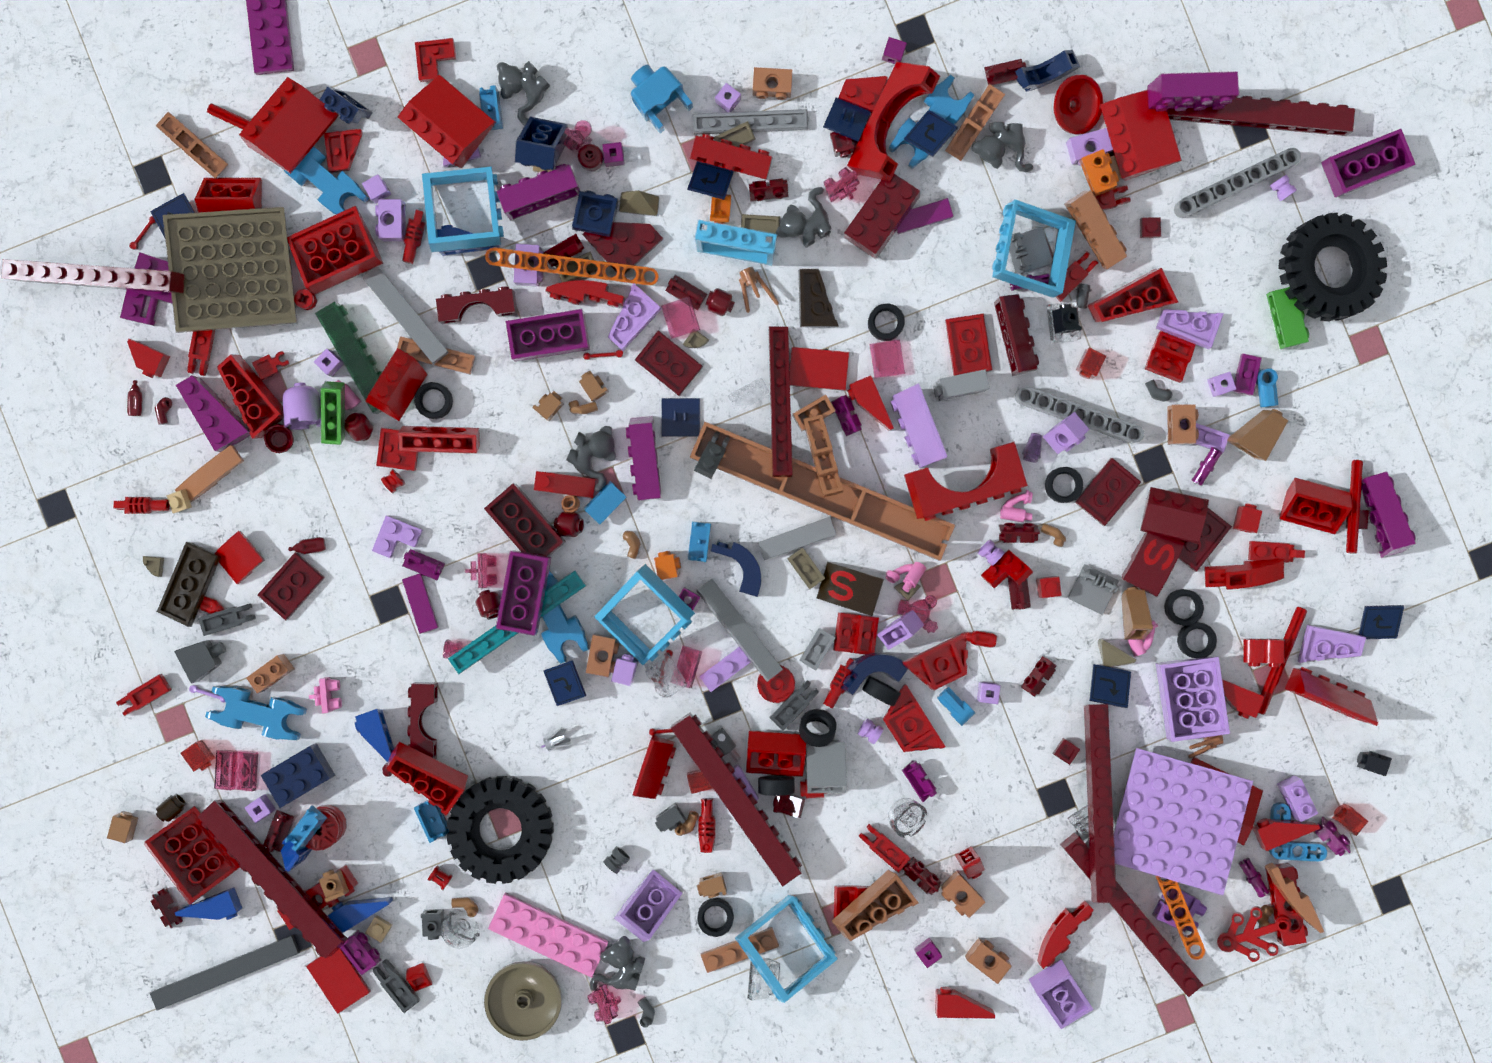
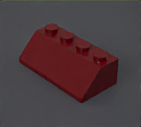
[994,294,1039,376]

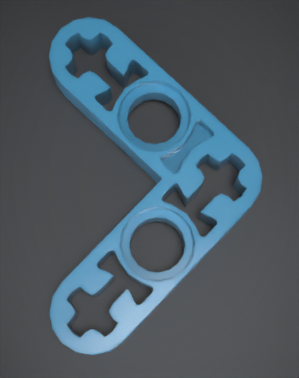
[1269,802,1327,862]

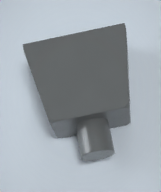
[174,640,226,684]

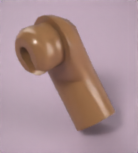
[569,400,598,414]
[1041,523,1066,547]
[623,531,641,559]
[675,811,699,836]
[451,897,478,917]
[1257,905,1274,927]

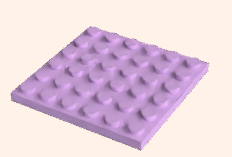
[1114,748,1253,895]

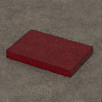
[635,330,703,396]
[1074,458,1141,526]
[1178,508,1232,572]
[257,552,325,621]

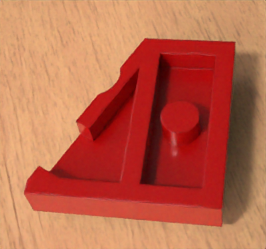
[838,76,888,112]
[324,129,363,173]

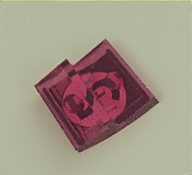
[214,750,258,791]

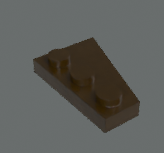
[798,269,839,327]

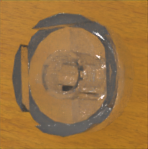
[888,798,927,838]
[440,909,480,949]

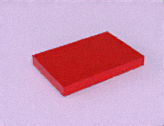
[945,313,992,376]
[790,347,849,391]
[306,948,371,1014]

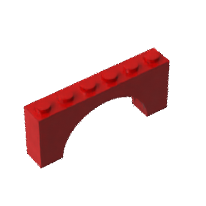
[847,62,940,181]
[904,442,1028,521]

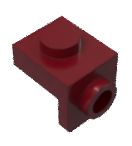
[830,132,855,158]
[773,795,805,818]

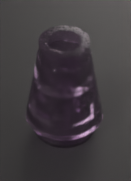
[1022,433,1042,463]

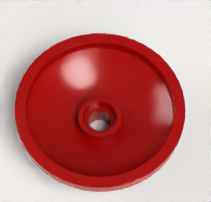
[1054,75,1103,134]

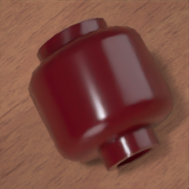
[578,144,604,171]
[705,288,735,316]
[344,413,373,441]
[554,511,584,537]
[475,590,501,620]

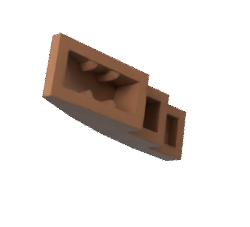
[945,84,1005,161]
[156,112,228,179]
[803,414,843,497]
[175,445,244,503]
[1265,863,1324,933]

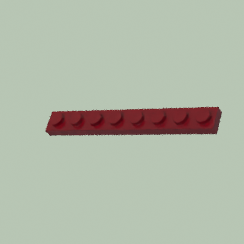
[768,326,793,477]

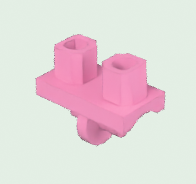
[309,677,342,714]

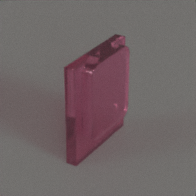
[661,296,700,339]
[869,340,905,378]

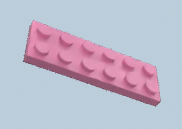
[488,893,609,978]

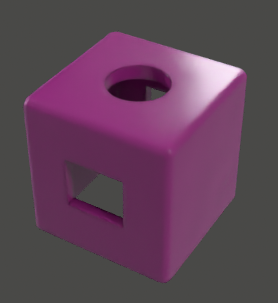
[882,37,907,64]
[602,142,625,167]
[679,587,700,610]
[914,938,942,968]

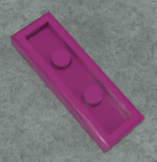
[897,198,953,234]
[402,574,439,634]

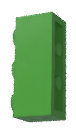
[1266,287,1309,349]
[321,381,345,445]

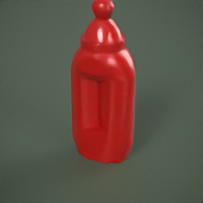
[199,596,225,614]
[961,631,997,648]

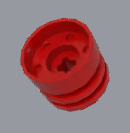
[306,805,347,851]

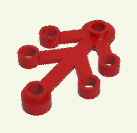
[1217,906,1291,962]

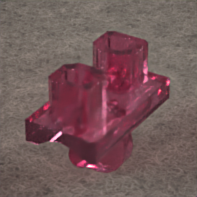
[563,120,593,151]
[823,167,860,203]
[465,553,497,588]
[588,984,621,1025]

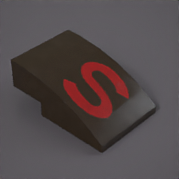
[816,562,884,616]

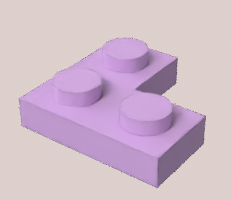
[372,515,423,558]

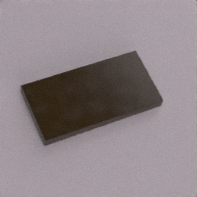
[157,542,221,627]

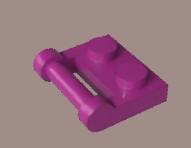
[120,289,158,326]

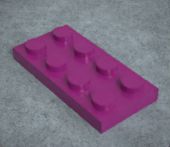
[246,0,294,75]

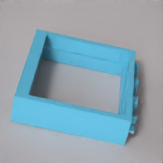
[422,166,504,252]
[992,199,1076,298]
[695,220,777,266]
[594,564,695,665]
[735,895,837,1003]

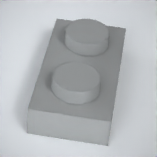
[799,628,836,670]

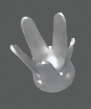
[541,727,571,752]

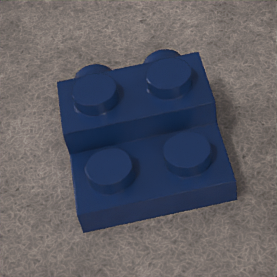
[319,86,373,124]
[572,190,618,237]

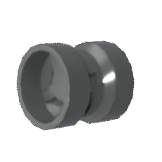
[603,846,630,874]

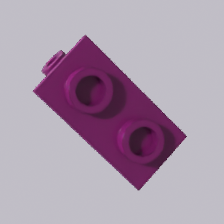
[831,395,862,437]
[402,549,445,581]
[902,760,937,802]
[1314,816,1351,856]

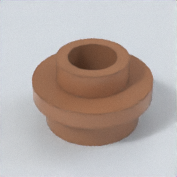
[561,495,580,513]

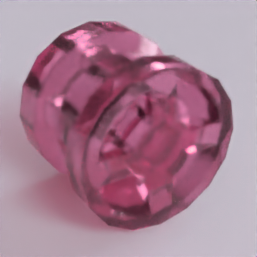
[443,639,463,659]

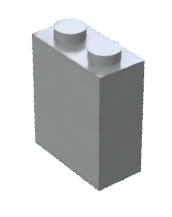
[933,369,990,401]
[806,740,847,793]

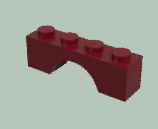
[436,286,518,324]
[407,682,438,759]

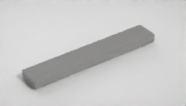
[693,109,808,134]
[362,266,448,365]
[696,579,783,682]

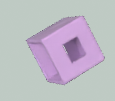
[715,83,741,112]
[362,174,391,204]
[314,348,345,377]
[1207,372,1236,397]
[977,681,1001,704]
[245,794,276,823]

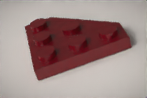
[582,222,663,274]

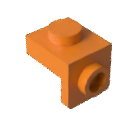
[710,194,731,224]

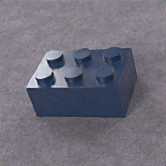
[515,116,568,170]
[260,743,336,808]

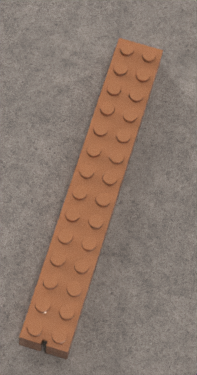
[690,421,955,561]

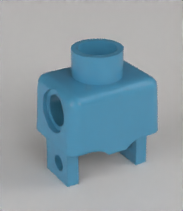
[631,64,693,133]

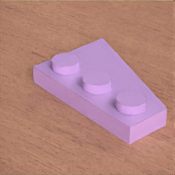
[608,283,662,351]
[1156,309,1224,349]
[1298,624,1366,663]

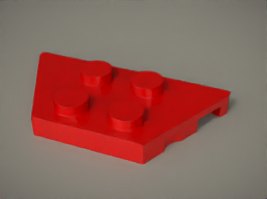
[902,632,968,690]
[883,684,945,752]

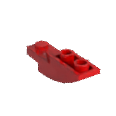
[546,280,625,308]
[1204,559,1284,590]
[1037,901,1094,969]

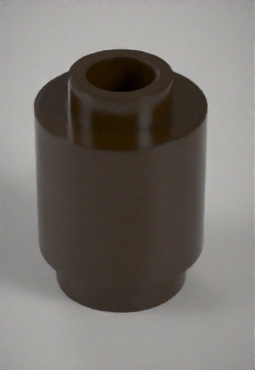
[156,794,186,822]

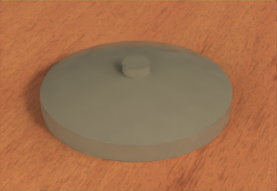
[484,961,562,1041]

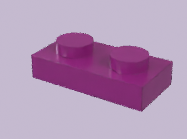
[1232,354,1262,396]

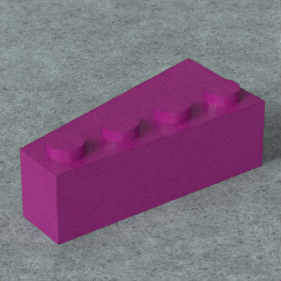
[176,375,251,452]
[626,416,661,500]
[1361,472,1416,558]

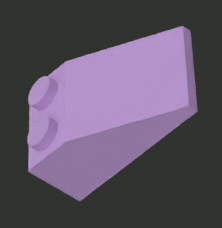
[614,870,683,942]
[1029,960,1094,1029]

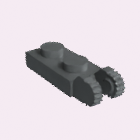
[694,431,731,479]
[198,604,256,636]
[769,680,819,731]
[373,959,420,1013]

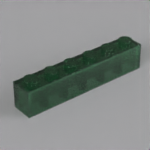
[315,302,382,414]

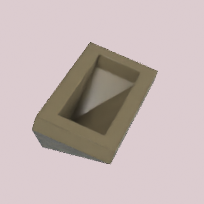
[619,190,659,216]
[1098,639,1136,667]

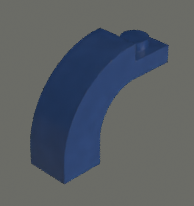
[1015,50,1080,92]
[711,542,761,597]
[841,653,908,695]

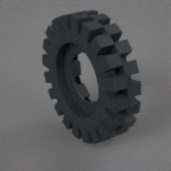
[1278,213,1387,322]
[446,776,554,884]

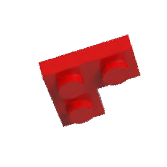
[415,38,456,82]
[376,428,418,471]
[981,550,1033,589]

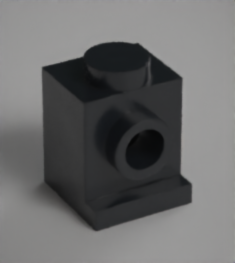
[1052,304,1082,334]
[1357,751,1392,776]

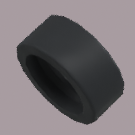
[868,303,905,341]
[414,382,453,419]
[1045,467,1083,503]
[1164,589,1204,626]
[1177,622,1217,658]
[862,676,901,707]
[799,709,837,747]
[758,775,795,796]
[697,897,734,937]

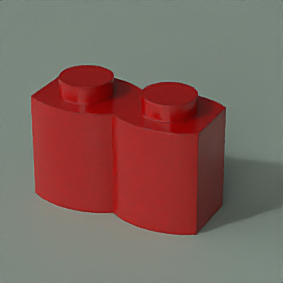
[1243,639,1285,667]

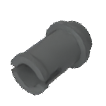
[1074,284,1092,309]

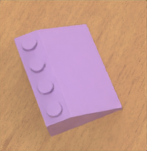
[890,384,947,468]
[1155,657,1230,742]

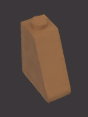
[1227,409,1288,461]
[1121,587,1153,640]

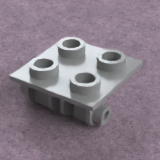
[1009,227,1053,274]
[1068,564,1119,615]

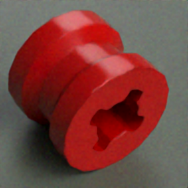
[294,289,317,310]
[381,469,405,493]

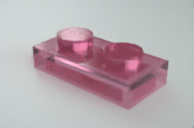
[672,646,702,688]

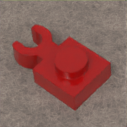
[252,351,289,381]

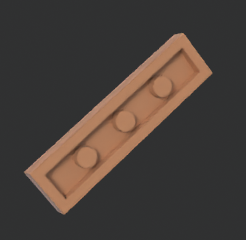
[397,336,475,375]
[701,927,779,973]

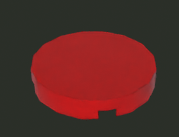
[757,665,795,703]

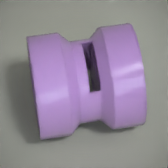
[1270,174,1297,201]
[977,539,1004,566]
[857,718,884,745]

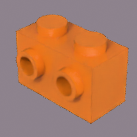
[1079,149,1119,197]
[654,551,681,580]

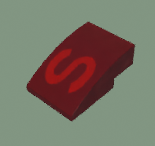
[1122,532,1185,597]

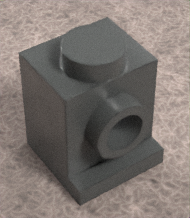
[655,803,686,832]
[421,909,445,940]

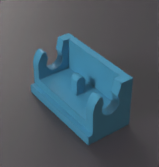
[479,85,503,130]
[584,481,627,525]
[688,522,711,562]
[414,800,449,843]
[285,805,327,852]

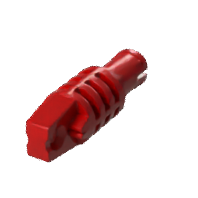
[402,210,426,264]
[113,497,170,514]
[823,658,854,709]
[698,798,715,853]

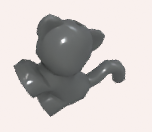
[496,61,550,125]
[971,122,1033,172]
[776,187,832,248]
[566,426,616,492]
[590,936,645,991]

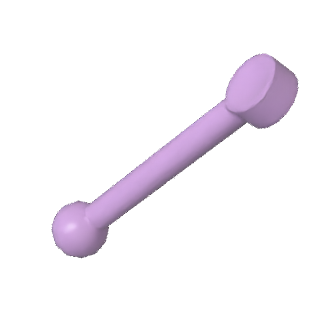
[189,685,225,702]

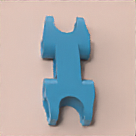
[888,75,975,169]
[283,146,369,214]
[541,570,589,664]
[205,685,307,740]

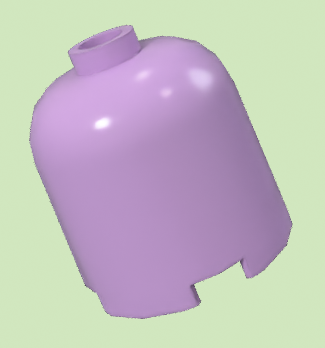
[283,382,321,430]

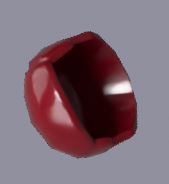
[264,424,294,454]

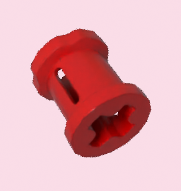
[427,865,453,890]

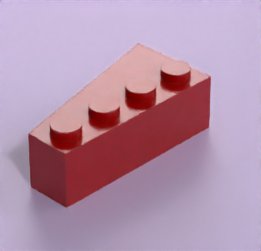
[690,134,773,180]
[1087,268,1179,322]
[217,354,284,439]
[386,741,468,816]

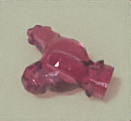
[897,595,938,633]

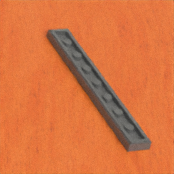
[150,935,300,1011]

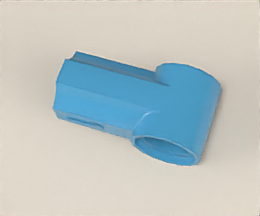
[1256,369,1278,407]
[937,687,975,726]

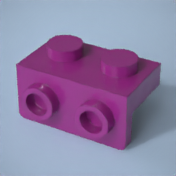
[340,930,382,975]

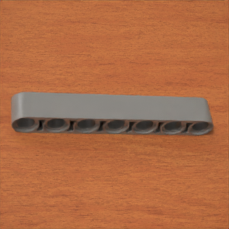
[1174,148,1301,218]
[1015,386,1144,444]

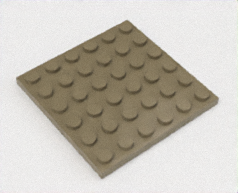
[163,207,297,333]

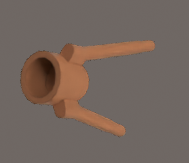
[739,267,779,313]
[1188,735,1223,758]

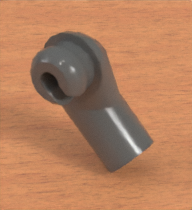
[1145,379,1172,402]
[637,997,655,1028]

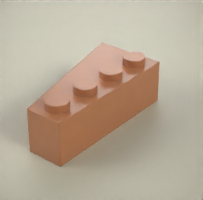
[1064,190,1127,269]
[832,869,919,941]

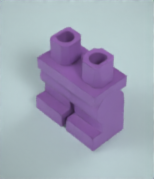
[1152,889,1207,932]

